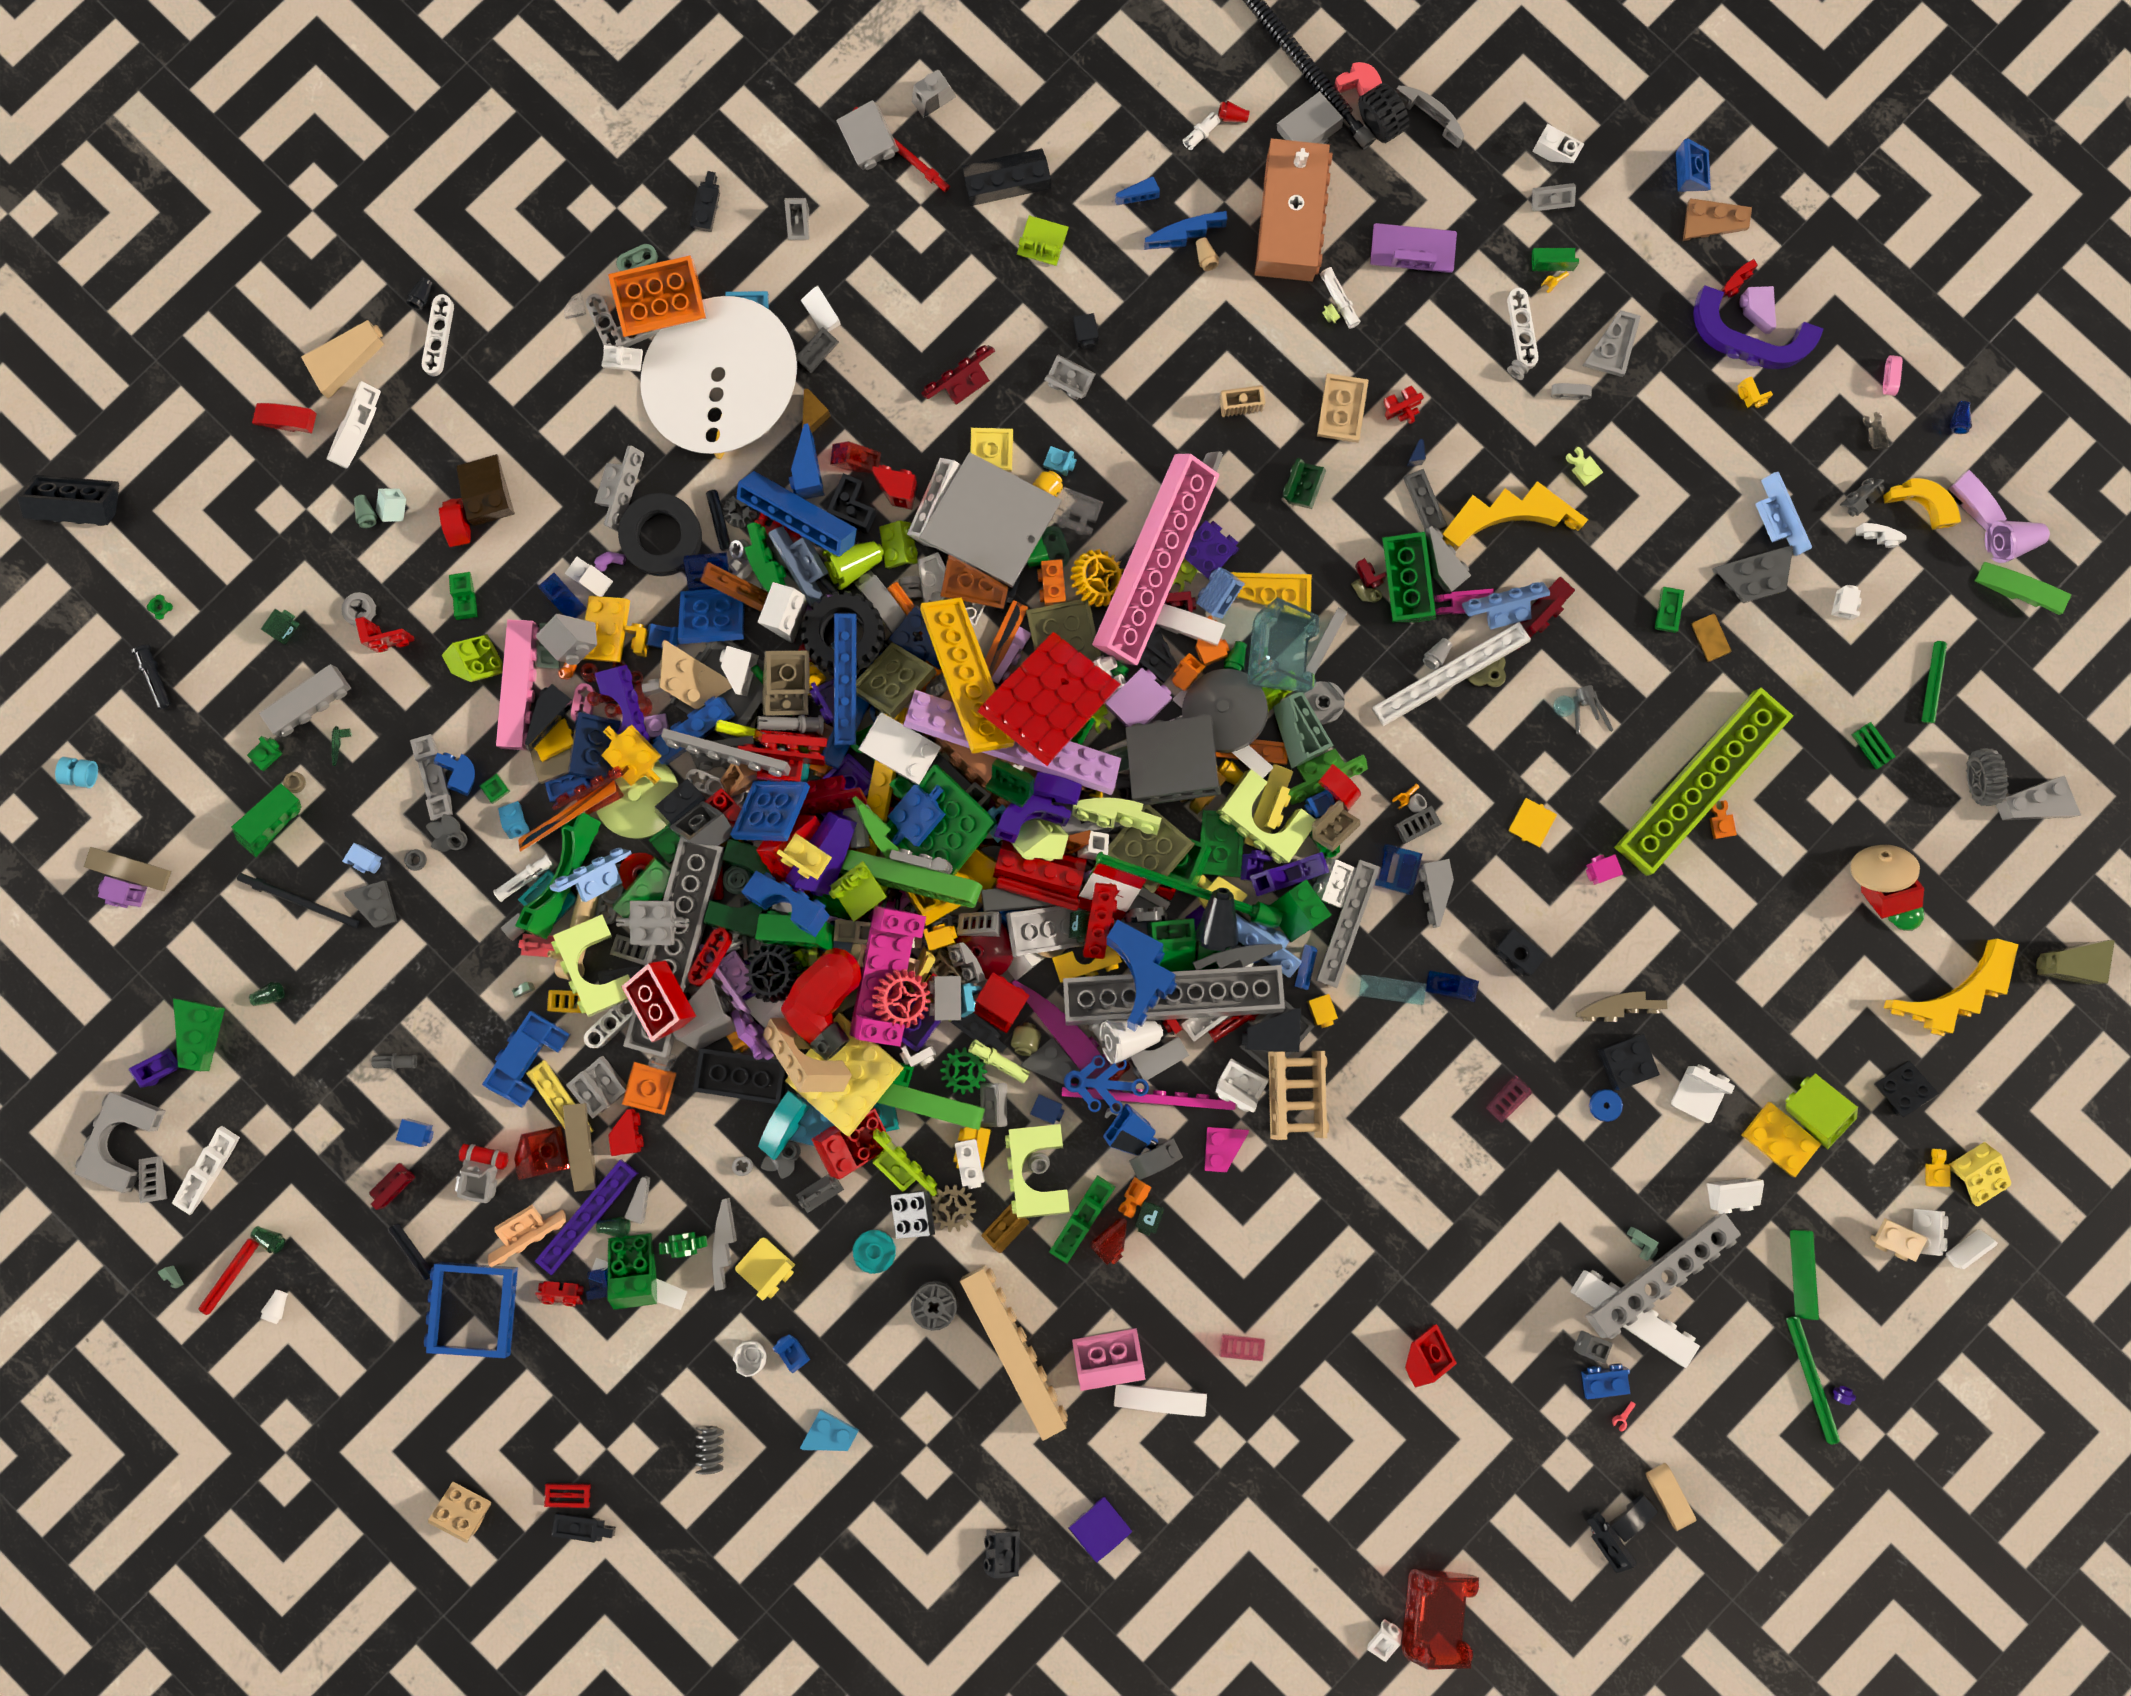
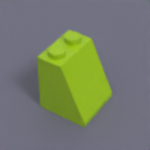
[1785,1073,1858,1150]

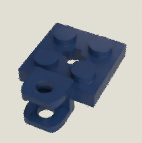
[889,605,942,670]

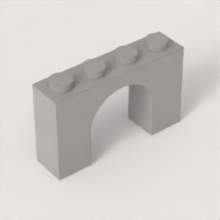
[1126,1037,1189,1081]
[74,1092,166,1193]

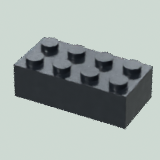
[693,1048,787,1104]

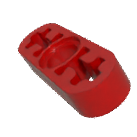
[688,928,733,987]

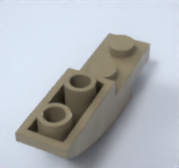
[834,919,923,949]
[1576,991,1667,1022]

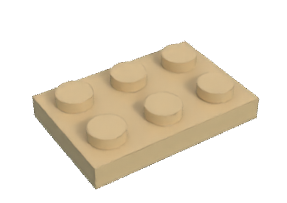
[1317,373,1368,443]

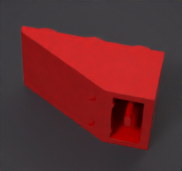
[811,1108,887,1180]

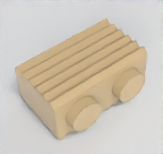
[1219,385,1266,417]

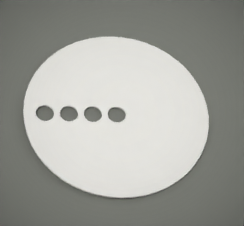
[641,296,797,454]

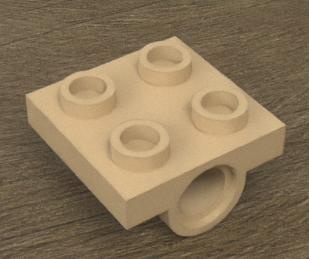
[428,1482,491,1543]

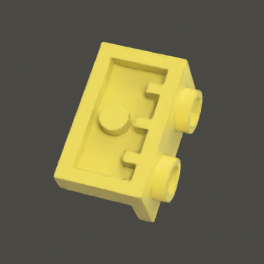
[777,833,832,880]

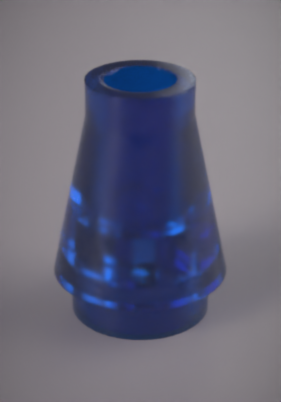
[1950,401,1972,434]

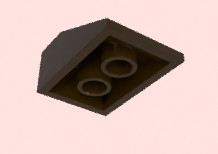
[457,454,515,526]

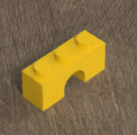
[1052,945,1122,983]

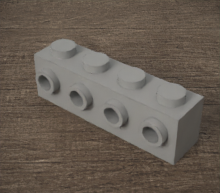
[259,664,351,737]

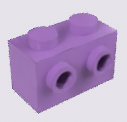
[98,876,147,908]

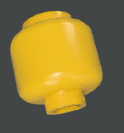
[1032,471,1063,497]

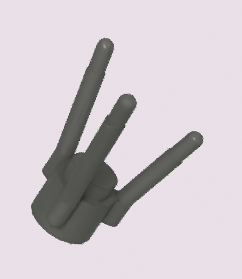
[1573,685,1613,735]

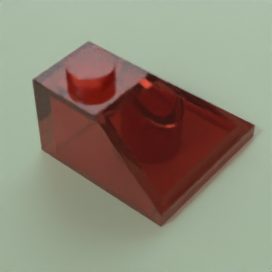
[514,1126,569,1180]
[1090,1215,1127,1265]

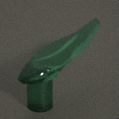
[332,726,352,766]

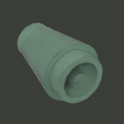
[354,495,377,528]

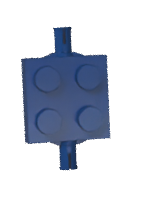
[888,784,946,847]

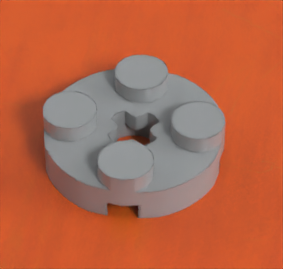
[1304,681,1345,725]

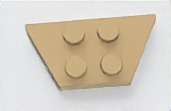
[659,640,732,709]

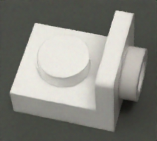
[1367,1619,1402,1662]

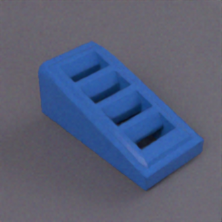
[1115,177,1160,205]

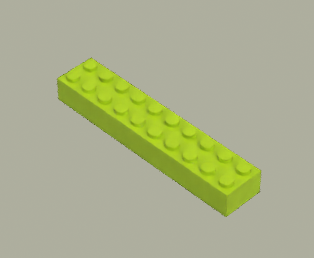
[1614,688,1793,876]

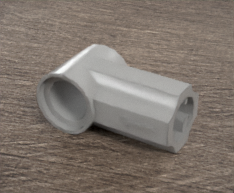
[843,805,870,849]

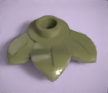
[1466,657,1506,687]

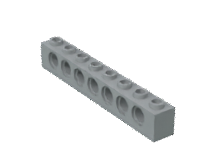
[1585,1213,1741,1339]

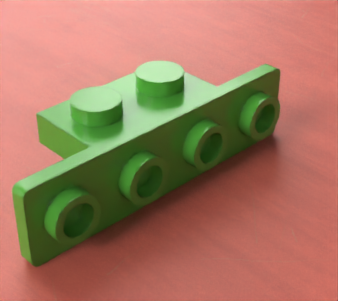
[1288,749,1368,805]

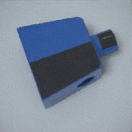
[1103,1103,1158,1156]

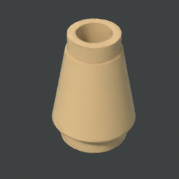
[1196,238,1219,271]

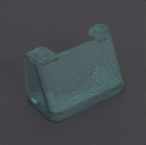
[1248,597,1320,693]

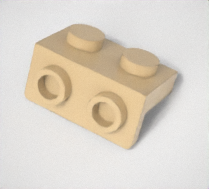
[1870,1218,1928,1262]

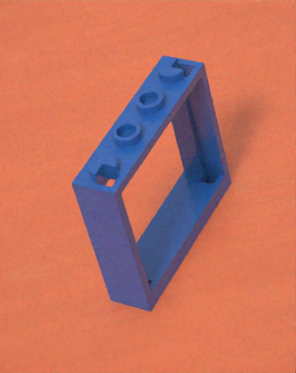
[424,1262,518,1358]

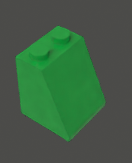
[1270,879,1331,942]

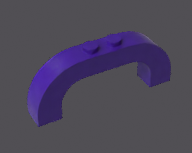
[1693,285,1823,369]

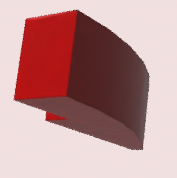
[252,403,317,434]

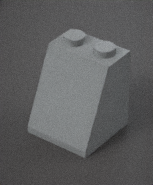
[673,979,736,1051]

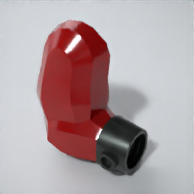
[781,948,862,1061]

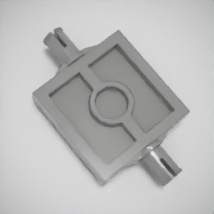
[616,900,689,945]

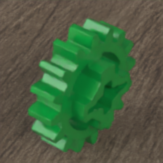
[940,1047,988,1095]
[659,1232,708,1258]

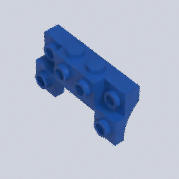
[482,1011,571,1108]

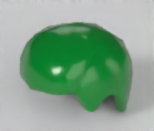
[1888,907,1925,931]

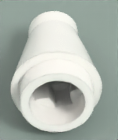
[260,1289,288,1324]

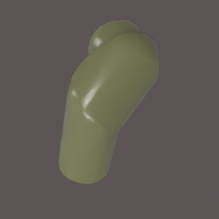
[1351,579,1382,603]

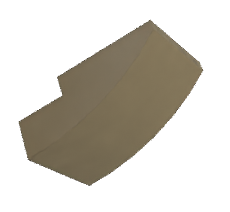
[762,650,810,716]

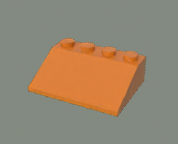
[608,255,706,337]

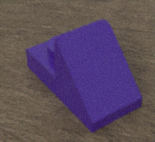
[128,1048,180,1088]

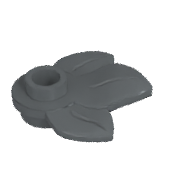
[426,814,467,852]
[761,1141,801,1179]

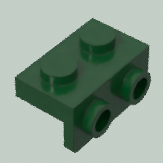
[1283,458,1326,509]
[986,758,1034,807]

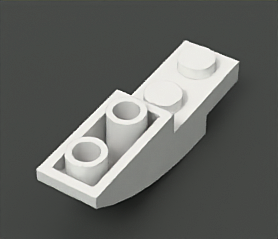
[327,381,381,469]

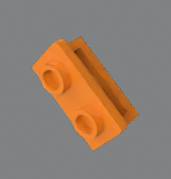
[1037,559,1066,606]

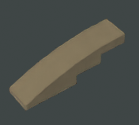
[84,847,172,892]
[563,1103,597,1192]

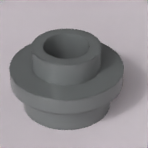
[404,849,427,871]

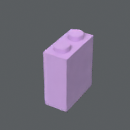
[1105,668,1172,727]

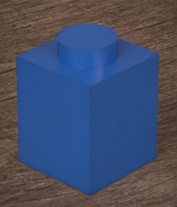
[396,1118,434,1147]

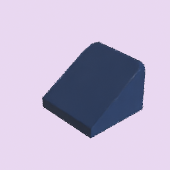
[1407,439,1426,467]

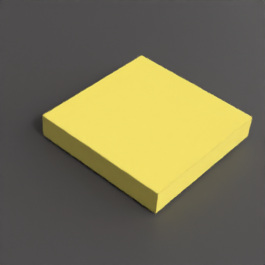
[970,428,1013,472]

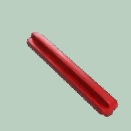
[996,876,1080,911]
[199,1238,259,1315]

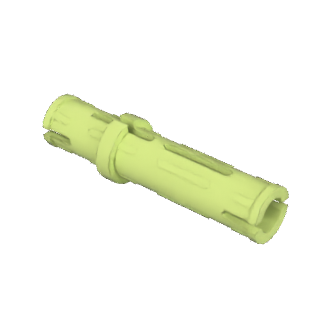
[968,1039,1030,1084]

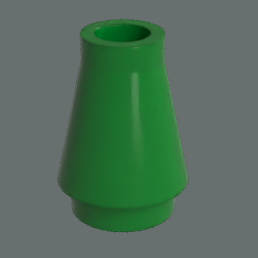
[1224,641,1247,671]

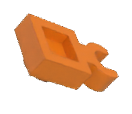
[1709,800,1737,840]
[1118,1177,1152,1218]

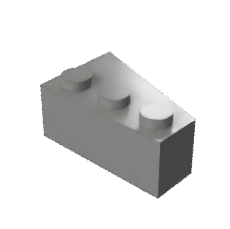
[1996,775,2081,820]

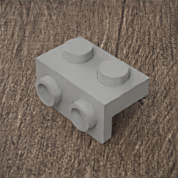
[1044,355,1096,400]

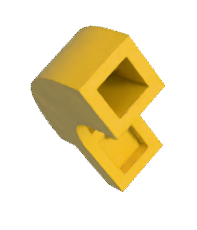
[1883,478,1961,530]

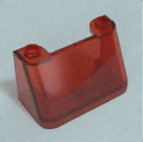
[1402,1569,1479,1670]

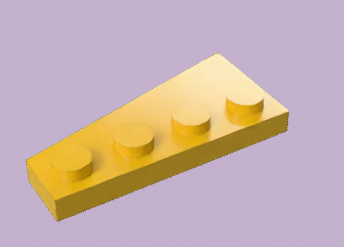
[1230,572,1312,618]

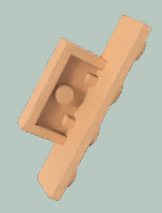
[488,1205,566,1267]

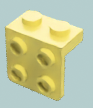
[1949,1142,2011,1206]
[735,1237,795,1301]

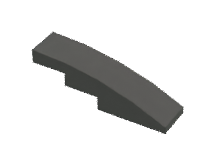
[1193,944,1283,970]

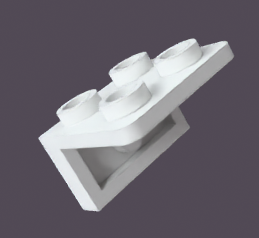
[1216,1058,1269,1112]
[1671,1064,1735,1123]

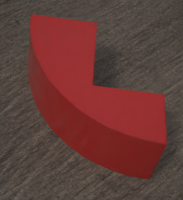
[1317,764,1361,812]

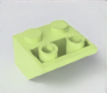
[1011,819,1068,861]

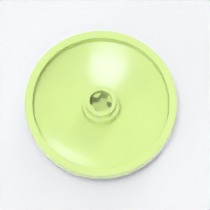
[594,760,679,839]

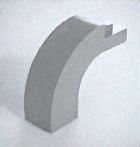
[853,570,906,634]

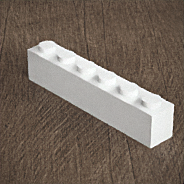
[1570,1270,1700,1368]

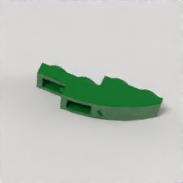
[744,522,787,593]

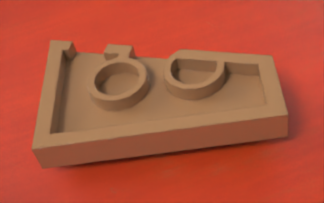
[1683,198,1752,241]

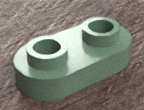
[616,244,658,271]

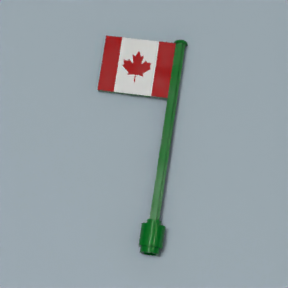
[1077,852,1283,928]

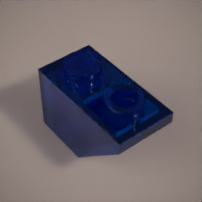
[538,573,587,618]

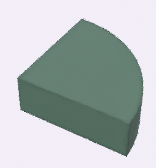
[512,982,535,998]
[158,1266,184,1288]

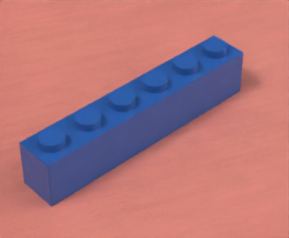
[737,471,857,557]

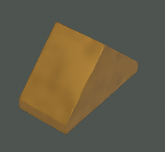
[802,389,830,433]

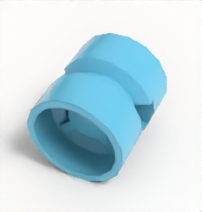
[55,757,98,788]

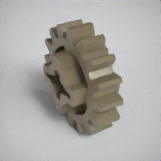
[931,1184,976,1232]

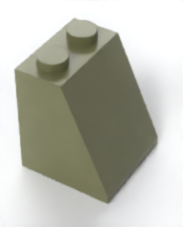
[2036,940,2115,985]

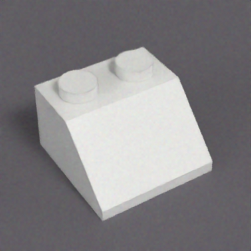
[720,646,759,696]
[1707,1178,1764,1214]

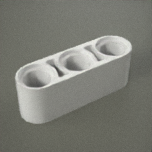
[584,1000,633,1048]

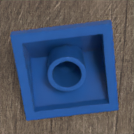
[1676,138,1711,192]

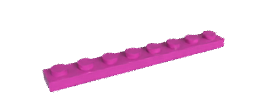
[1062,1083,1236,1110]

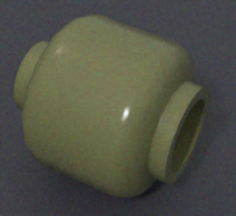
[1011,1023,1041,1056]

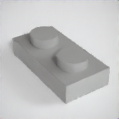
[1532,183,1576,211]

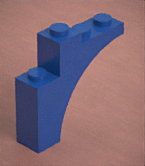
[1107,920,1177,1032]

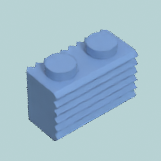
[1196,567,1245,619]

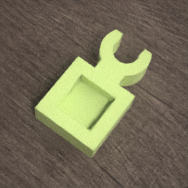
[1566,447,1603,487]

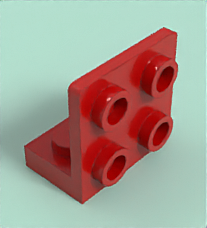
[355,617,415,653]

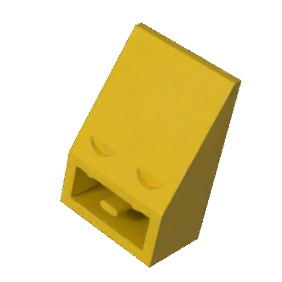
[905,865,981,926]

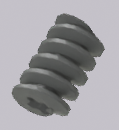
[695,1426,724,1475]

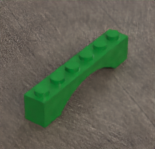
[515,812,601,940]

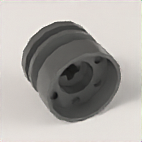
[911,1280,958,1331]

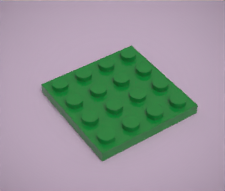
[887,765,997,876]

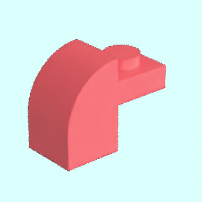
[1334,62,1382,97]

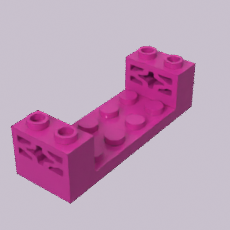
[849,906,926,1047]

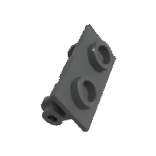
[1840,478,1885,517]
[796,1174,844,1213]

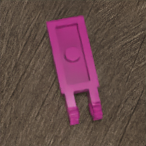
[1434,589,1494,615]

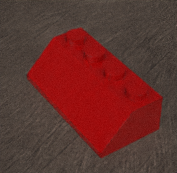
[993,840,1087,898]

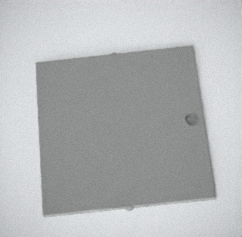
[919,452,1062,587]

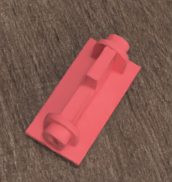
[519,934,555,957]

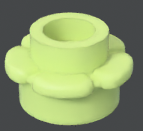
[1322,303,1341,323]

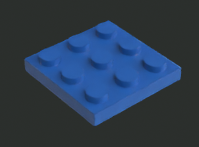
[678,589,745,644]
[730,781,810,841]

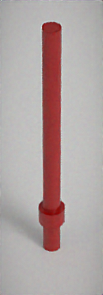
[853,107,950,192]

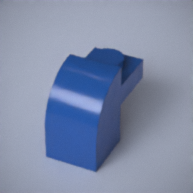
[434,752,475,797]

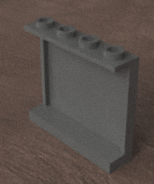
[670,640,764,739]
[1126,714,1221,806]

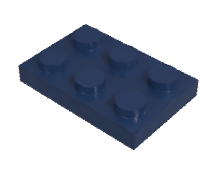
[568,712,621,783]

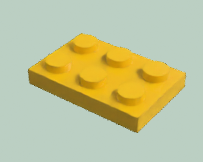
[583,596,630,663]
[1742,1102,1821,1177]

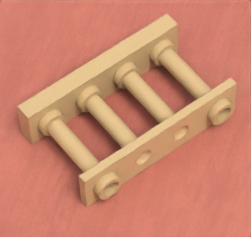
[1268,1051,1329,1140]

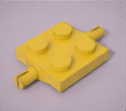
[601,725,662,786]

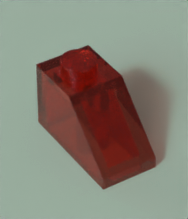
[830,441,881,473]

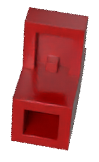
[439,498,471,547]

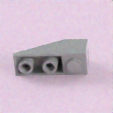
[1424,526,1471,594]
[1419,859,1454,928]

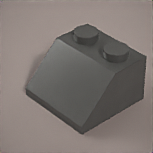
[670,801,733,846]

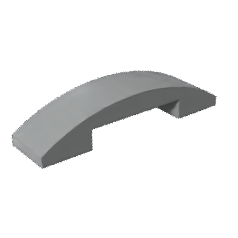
[1396,85,1464,148]
[410,734,453,821]

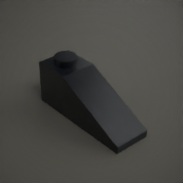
[525,684,572,752]

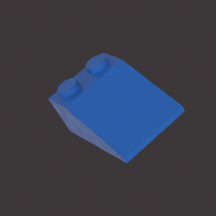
[789,423,825,500]

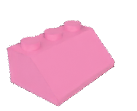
[1072,1328,1146,1391]

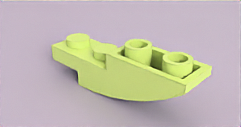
[1072,798,1162,835]

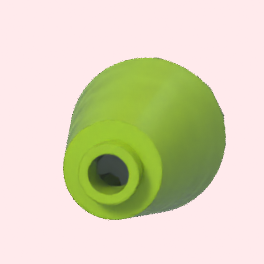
[822,541,884,590]

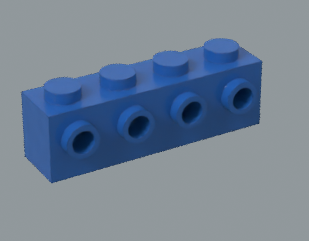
[652,696,736,764]

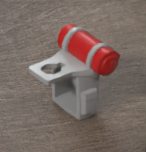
[455,1143,509,1203]

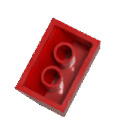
[621,960,696,1042]

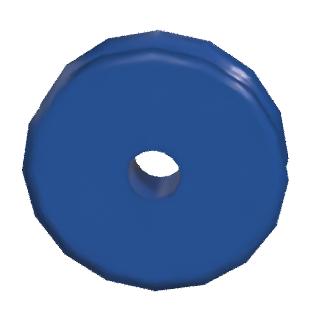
[1589,1089,1623,1122]

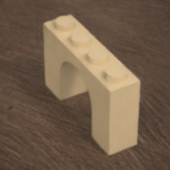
[763,1018,852,1092]

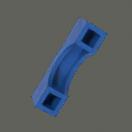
[741,871,830,937]

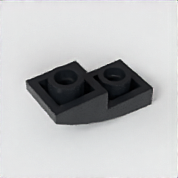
[1610,1493,1659,1542]

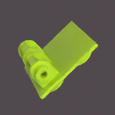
[1017,215,1069,266]
[829,861,887,922]

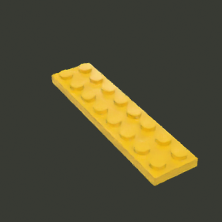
[920,598,1015,754]

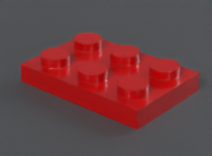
[754,730,827,750]

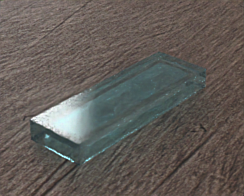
[1359,975,1426,1005]

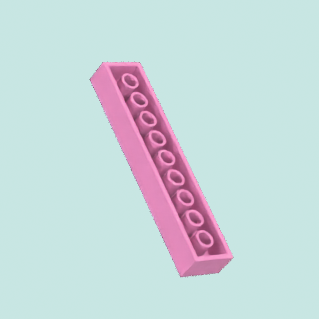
[1092,454,1220,665]

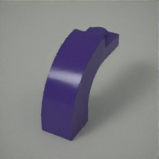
[994,795,1072,843]
[1250,852,1329,897]

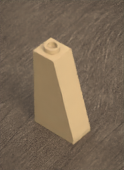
[301,320,384,398]

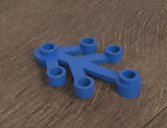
[1064,1055,1149,1114]

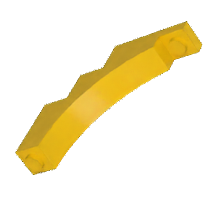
[1442,481,1588,551]

